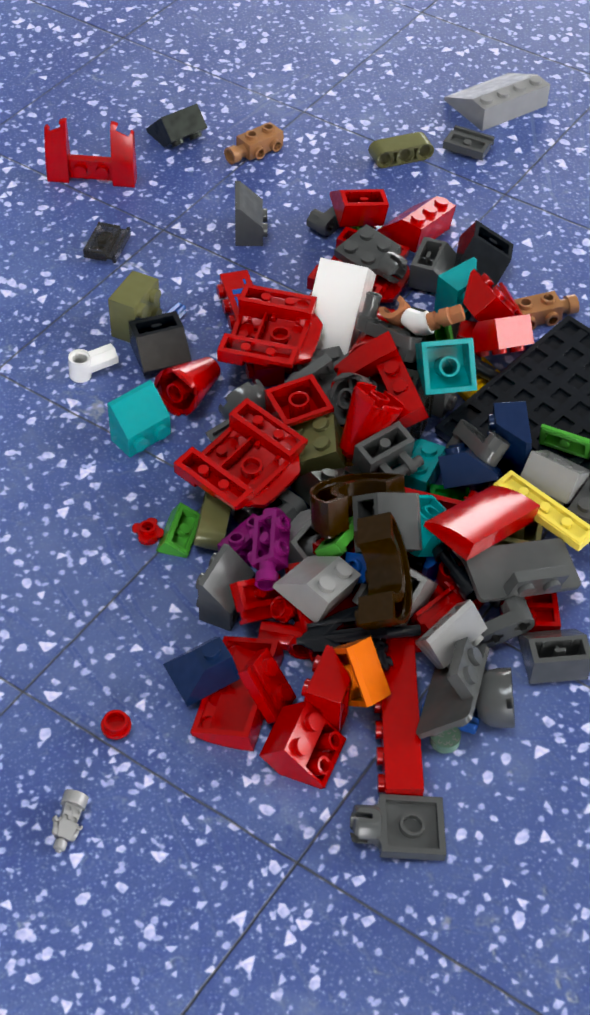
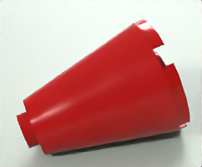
[154,357,221,416]
[339,382,404,459]

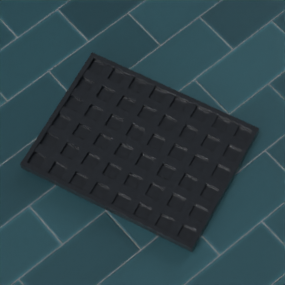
[435,315,590,509]

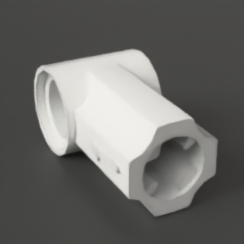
[68,343,119,383]

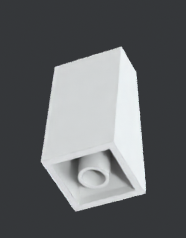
[311,257,376,355]

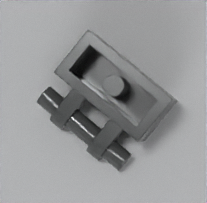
[352,421,424,476]

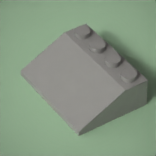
[444,73,550,131]

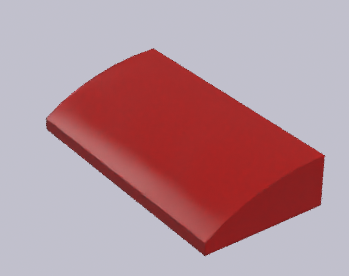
[423,485,540,561]
[190,636,284,751]

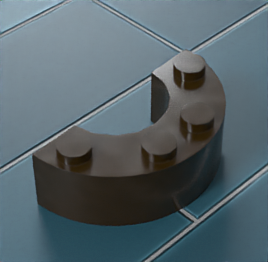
[310,473,405,539]
[354,512,412,630]

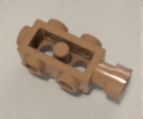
[224,122,284,164]
[514,291,579,330]

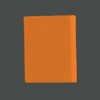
[333,636,391,707]

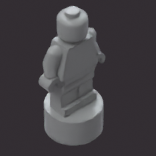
[52,789,89,853]

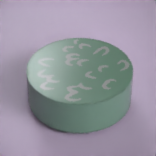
[429,727,461,754]

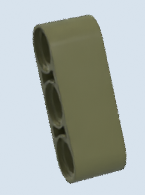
[368,132,434,168]
[193,491,231,551]

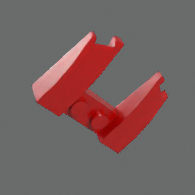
[44,118,137,188]
[331,331,429,428]

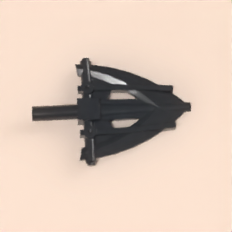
[296,605,421,672]

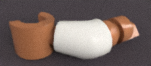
[378,295,465,336]

